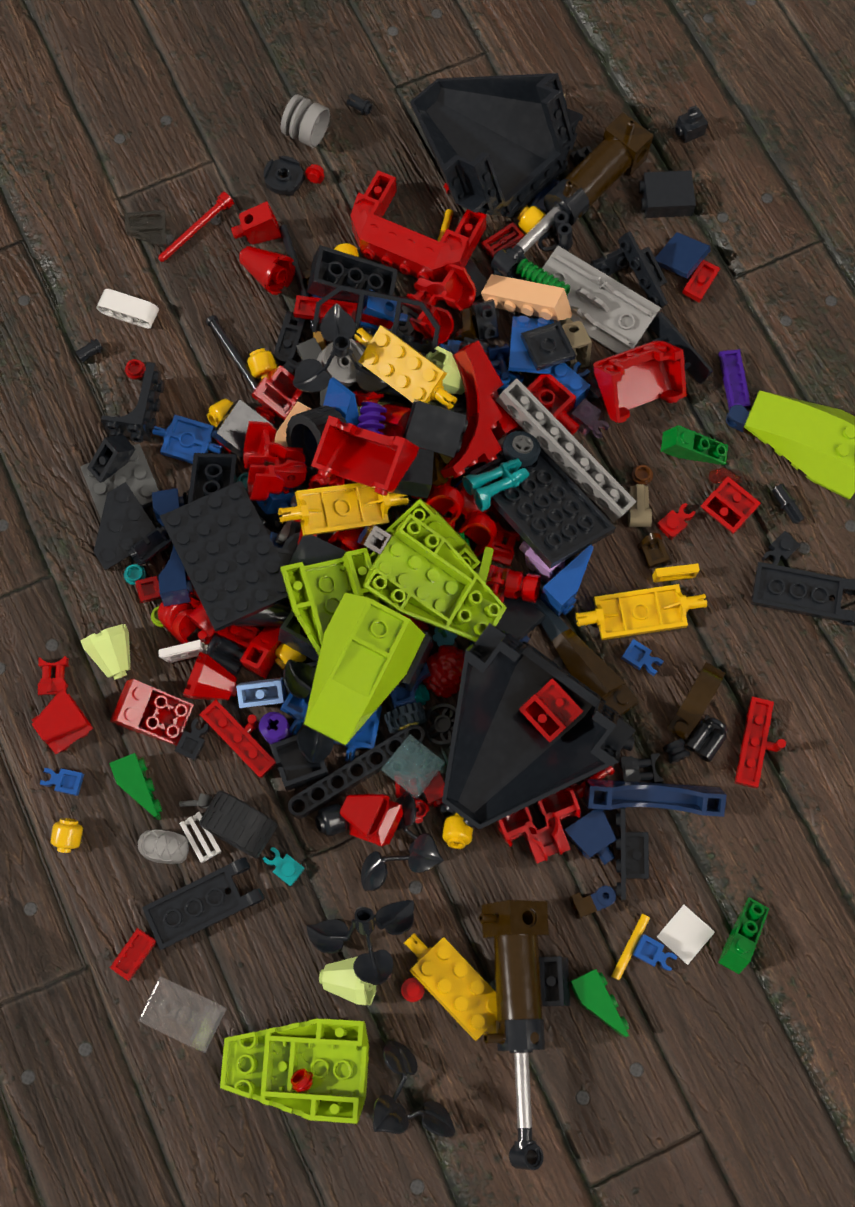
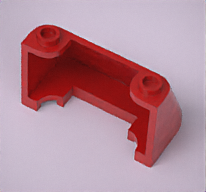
[593,341,687,423]
[311,416,419,496]

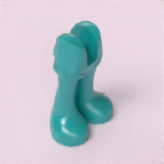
[462,458,529,512]

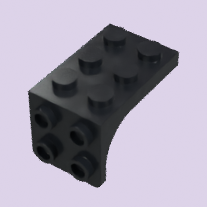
[101,362,164,443]

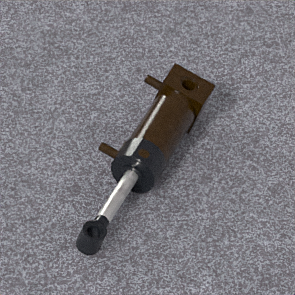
[491,112,653,277]
[479,900,549,1170]

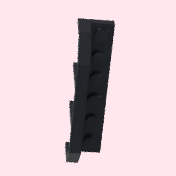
[312,285,441,354]

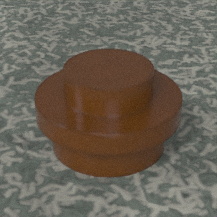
[632,465,653,485]

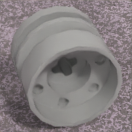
[280,94,330,148]

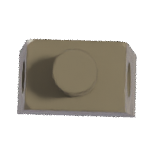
[561,318,592,370]

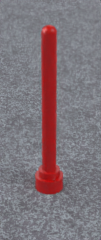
[158,191,234,262]

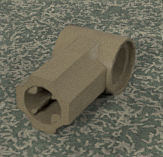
[628,484,652,527]

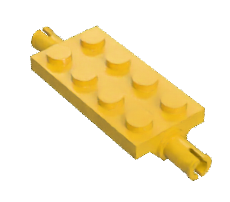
[354,325,457,409]
[278,483,409,536]
[576,584,707,640]
[404,933,497,1041]

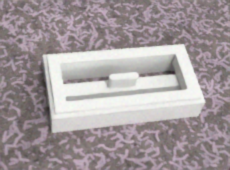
[159,640,208,663]
[179,812,222,863]

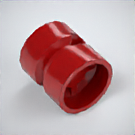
[504,570,541,603]

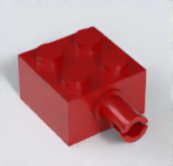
[527,374,581,435]

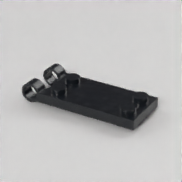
[751,562,855,626]
[142,857,265,950]

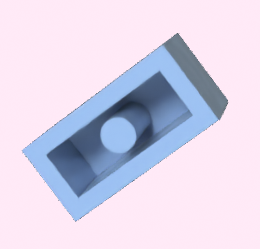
[236,677,287,708]

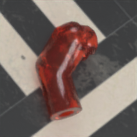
[708,468,740,483]

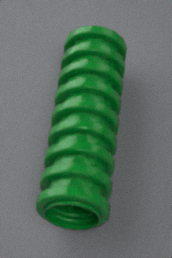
[516,258,570,295]

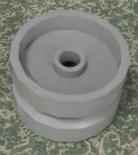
[317,339,365,388]

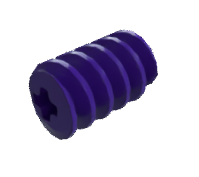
[357,402,387,435]
[259,712,292,744]

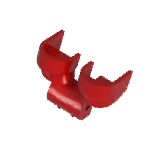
[403,263,476,344]
[243,421,307,501]
[424,483,497,557]
[158,579,215,644]
[496,787,580,863]

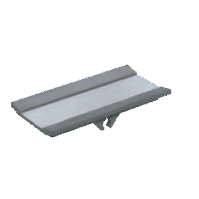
[543,246,661,354]

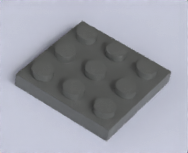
[80,443,159,519]

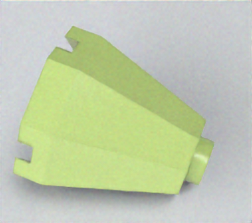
[425,346,465,395]
[80,624,131,680]
[319,956,376,1006]

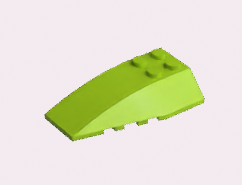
[744,391,855,500]
[280,548,379,656]
[220,1019,369,1124]

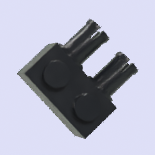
[539,956,570,1007]

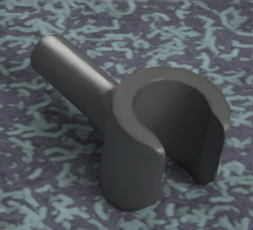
[179,794,212,809]

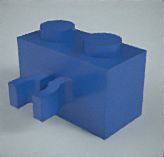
[550,361,590,409]

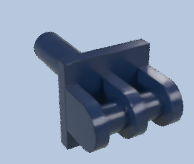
[486,343,509,379]

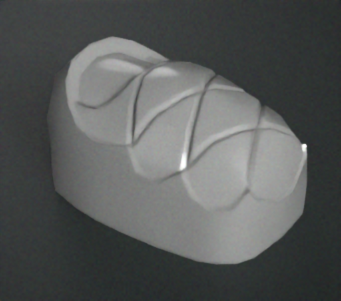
[138,829,189,864]

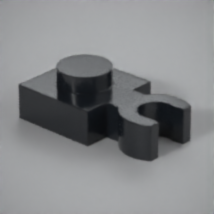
[762,531,801,565]
[174,718,209,762]

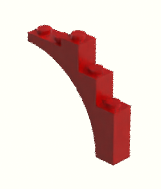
[440,341,504,478]

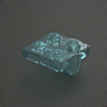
[381,735,445,799]

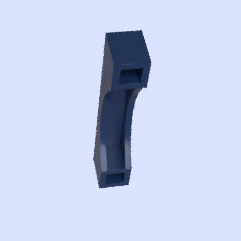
[152,488,194,607]
[584,779,727,817]

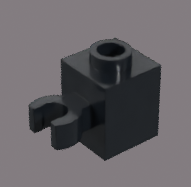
[675,105,708,143]

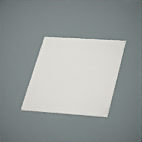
[657,905,715,965]

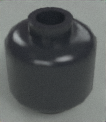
[315,804,348,837]

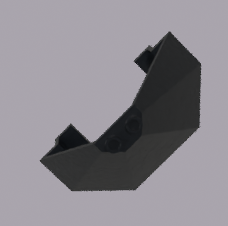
[410,73,583,218]
[442,623,635,830]

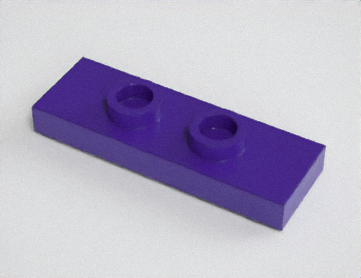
[718,349,751,410]

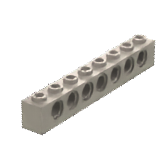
[496,379,636,522]

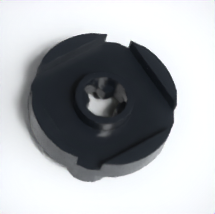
[263,156,304,196]

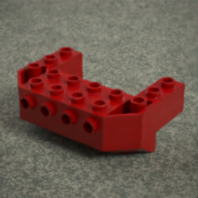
[350,170,486,282]

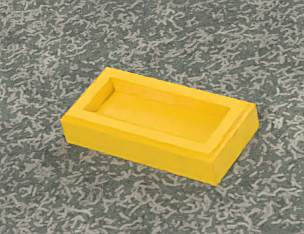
[652,563,700,583]

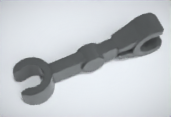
[275,495,297,545]

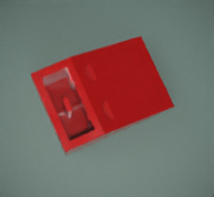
[110,679,194,746]

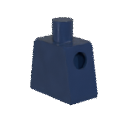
[564,809,616,865]

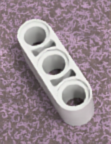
[96,289,159,329]

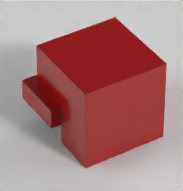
[251,365,303,420]

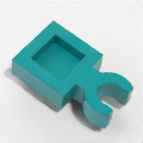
[263,847,305,887]

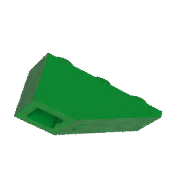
[661,425,728,465]
[109,753,163,820]
[718,897,770,974]
[569,969,630,1037]

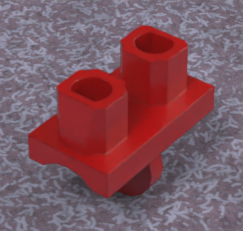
[486,564,511,603]

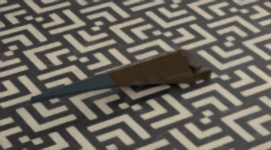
[530,597,639,716]

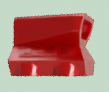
[32,689,93,755]
[340,794,404,846]

